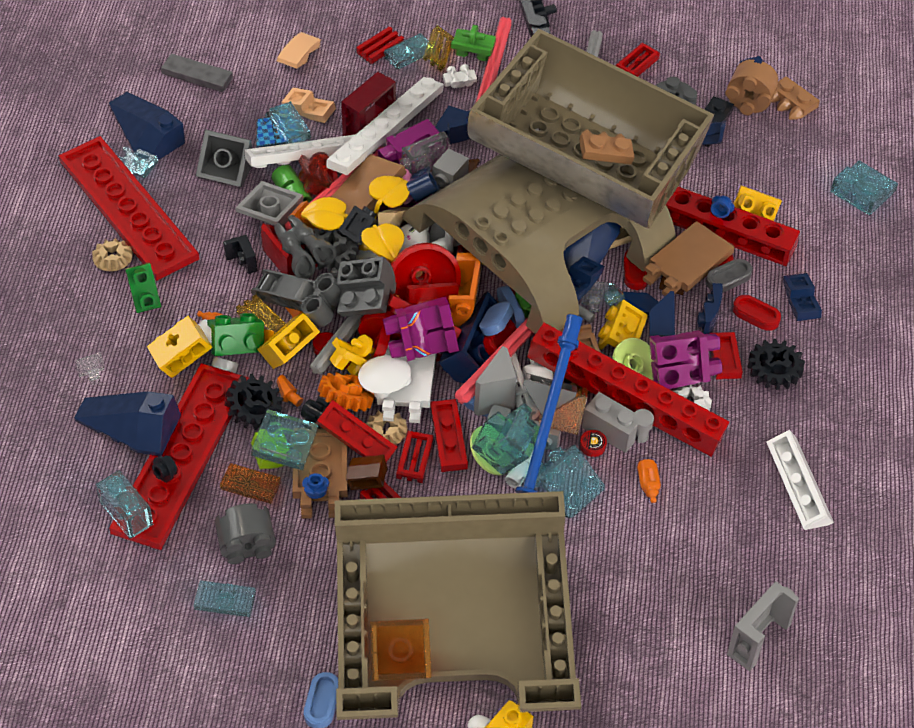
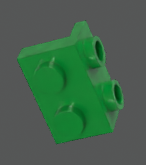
[207,313,264,356]

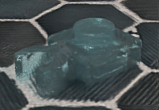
[118,146,159,179]

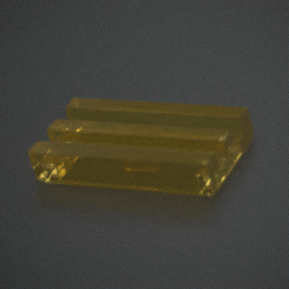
[423,25,454,72]
[236,294,286,334]

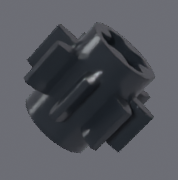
[300,396,329,429]

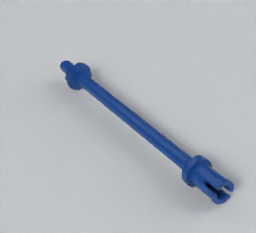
[515,314,583,493]

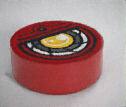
[580,430,607,457]

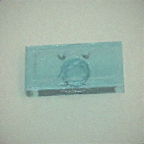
[194,580,256,617]

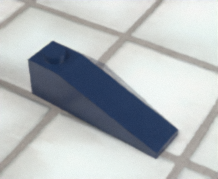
[109,92,185,166]
[563,222,621,273]
[439,291,498,383]
[74,391,181,456]

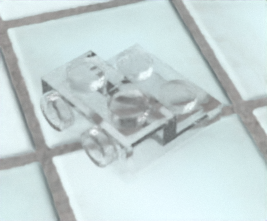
[400,131,449,175]

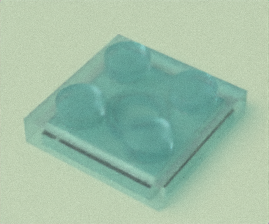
[251,409,319,471]

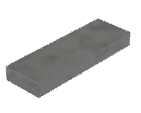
[161,53,233,92]

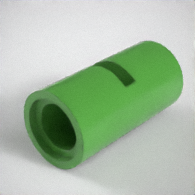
[271,165,313,202]

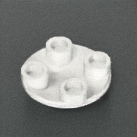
[358,355,411,399]

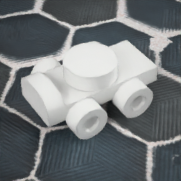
[443,64,477,88]

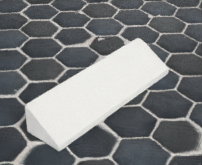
[766,430,834,530]

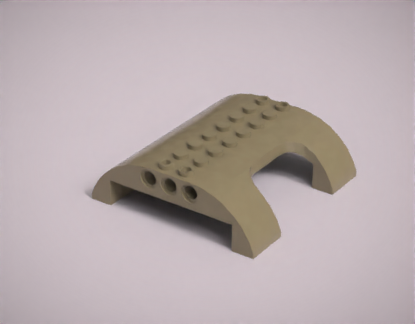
[402,129,676,334]
[335,491,581,720]

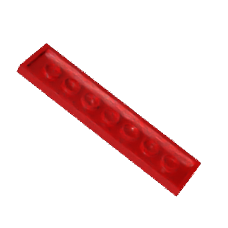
[58,136,199,281]
[109,363,249,550]

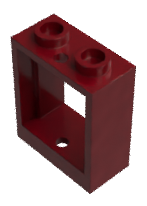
[341,72,396,136]

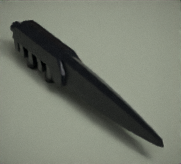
[518,0,557,37]

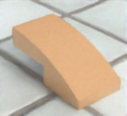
[277,32,321,69]
[282,88,336,123]

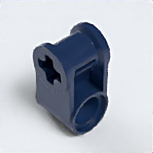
[406,166,441,202]

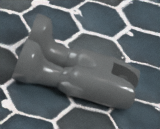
[274,215,337,279]

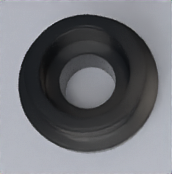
[152,455,177,482]

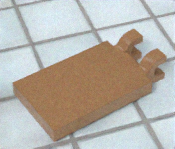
[331,154,407,229]
[643,221,735,296]
[292,429,348,519]

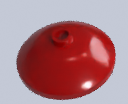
[391,243,461,300]

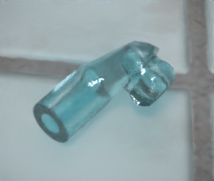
[603,283,625,306]

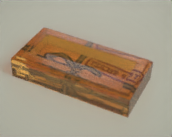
[220,463,281,504]

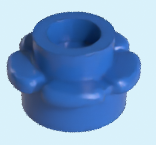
[711,195,734,218]
[302,473,329,499]

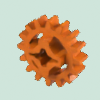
[317,372,375,412]

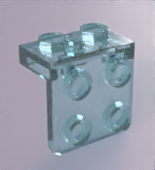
[524,445,605,518]

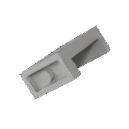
[727,581,799,671]

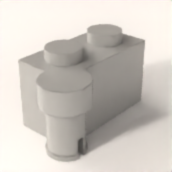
[582,392,654,453]

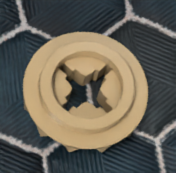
[92,238,133,272]
[365,410,407,445]

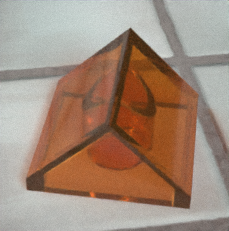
[538,387,588,435]
[370,619,431,681]

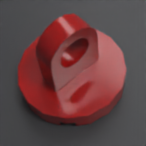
[358,311,401,358]

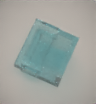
[471,403,540,475]

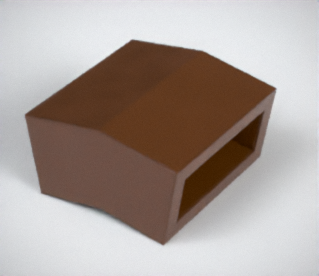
[346,455,388,490]

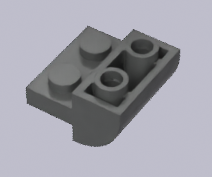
[336,257,396,317]

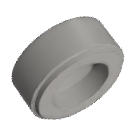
[211,356,239,373]

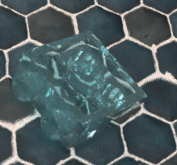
[830,160,898,216]

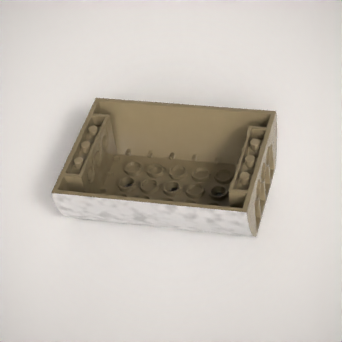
[468,29,714,229]

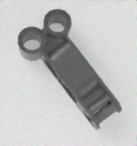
[251,269,341,327]

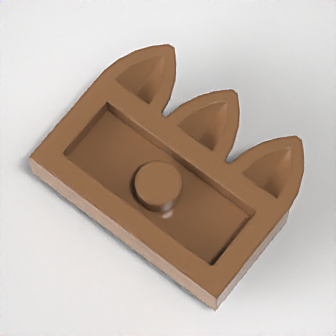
[771,76,820,120]
[579,129,635,165]

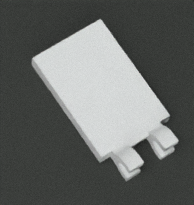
[377,340,437,423]

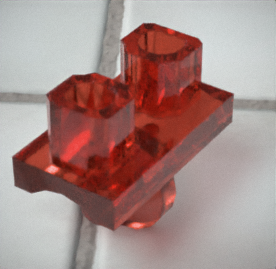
[298,152,332,196]

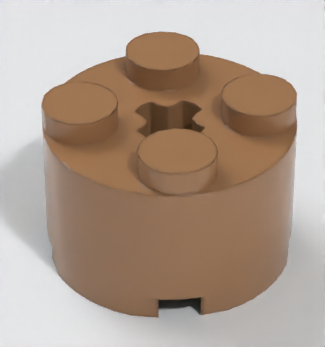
[725,60,779,115]

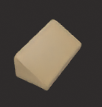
[378,207,411,228]

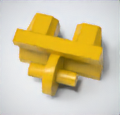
[733,185,782,221]
[329,335,374,377]

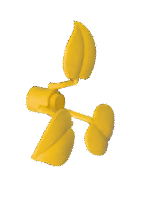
[301,176,409,262]

